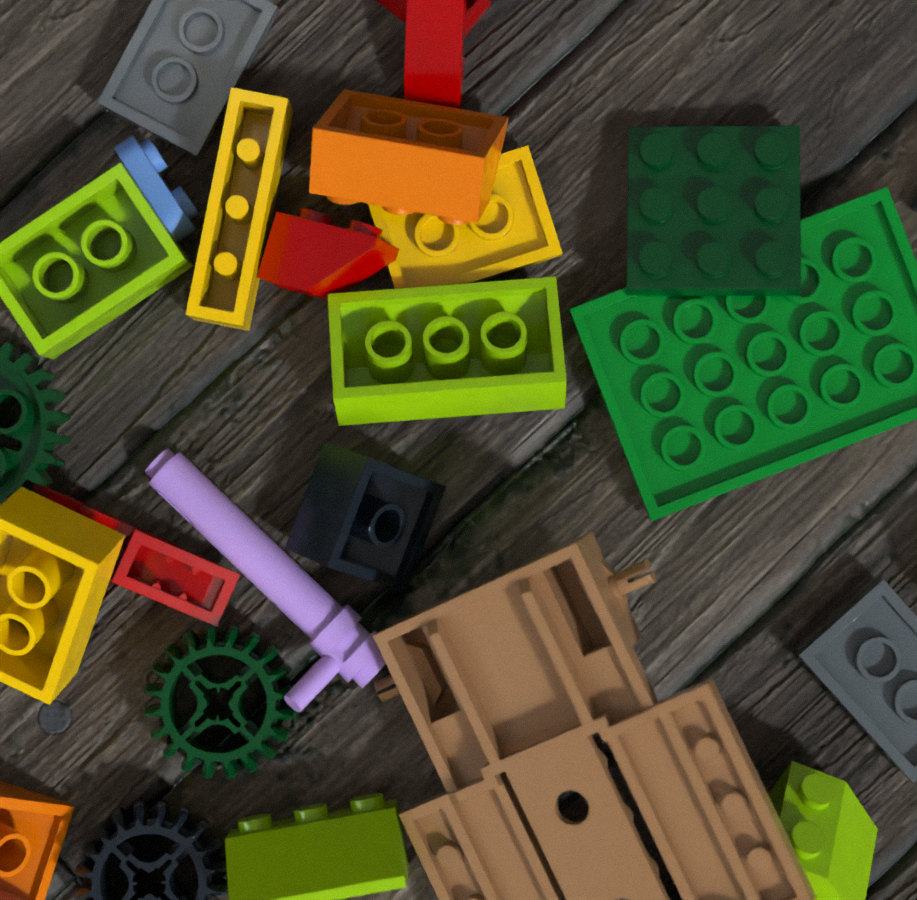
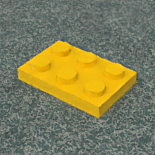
[368,145,563,289]

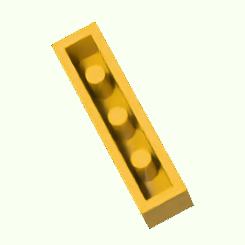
[185,87,293,331]

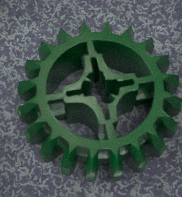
[144,624,298,779]

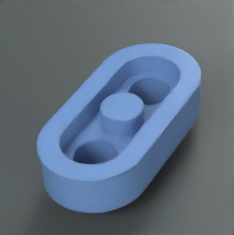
[114,135,199,242]

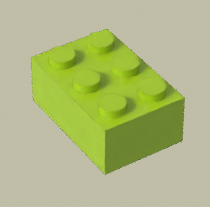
[0,162,193,360]

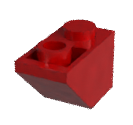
[257,208,399,301]

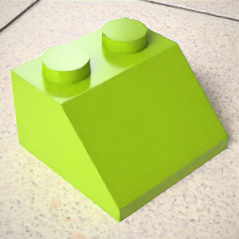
[768,761,878,900]

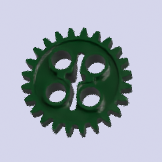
[0,342,71,505]

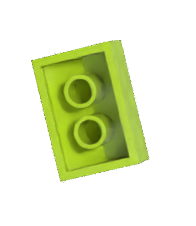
[225,793,409,900]

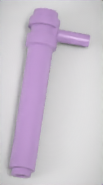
[145,448,386,712]

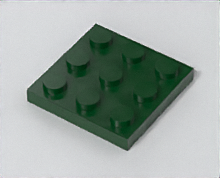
[627,126,801,296]

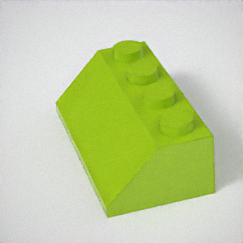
[327,276,567,426]

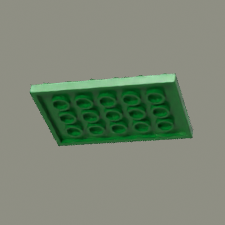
[568,187,917,522]

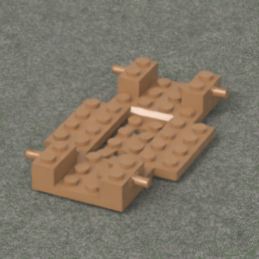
[373,531,816,900]

